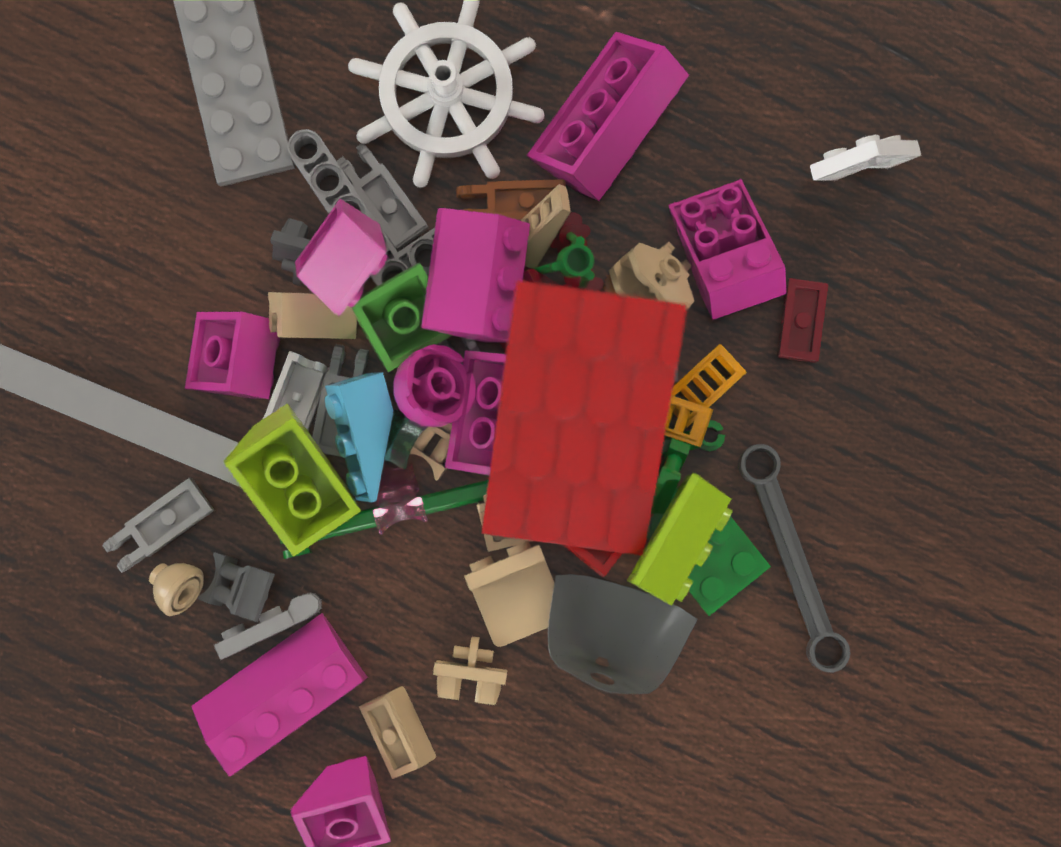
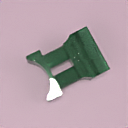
[384,408,428,469]

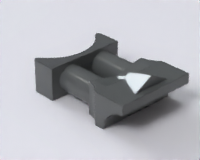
[198,552,275,622]

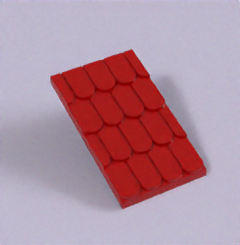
[481,280,687,555]

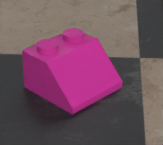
[185,312,280,399]

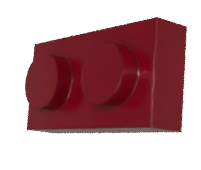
[777,278,828,363]

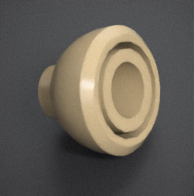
[149,563,204,616]

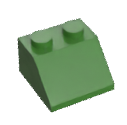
[351,263,452,372]

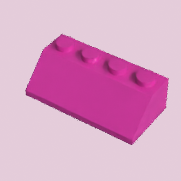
[527,32,689,201]
[191,613,368,777]

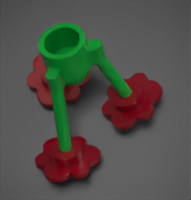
[524,212,604,292]

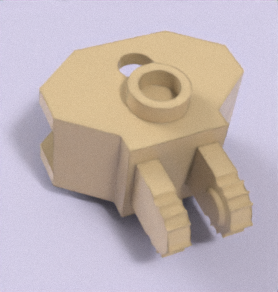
[609,242,694,309]

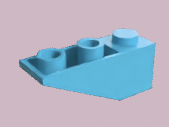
[325,372,393,502]

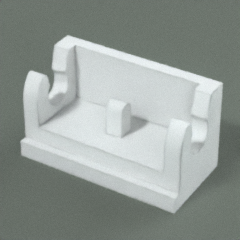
[263,351,329,431]

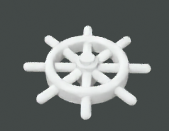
[348,0,544,188]

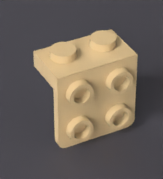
[464,540,554,647]

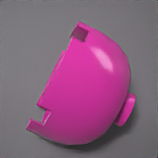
[393,344,476,428]

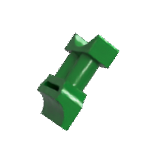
[651,438,691,514]

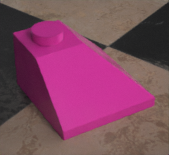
[291,756,391,847]

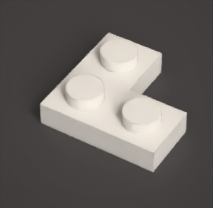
[810,135,921,180]

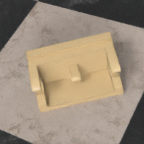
[268,292,357,339]

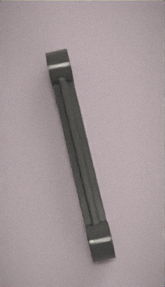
[738,444,850,672]

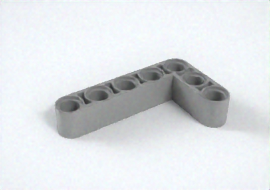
[288,129,435,286]

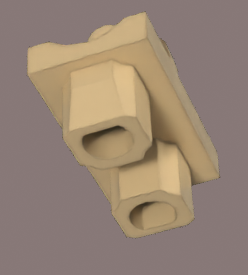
[433,636,507,705]

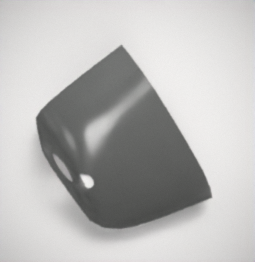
[548,574,698,694]

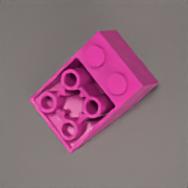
[669,179,786,320]

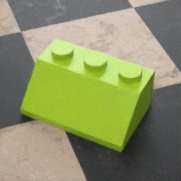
[223,403,361,557]
[627,473,732,606]

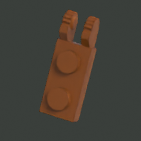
[456,179,565,220]

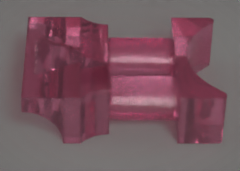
[372,463,428,535]

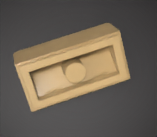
[359,686,436,779]

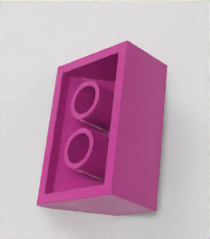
[421,208,530,343]
[445,350,506,476]

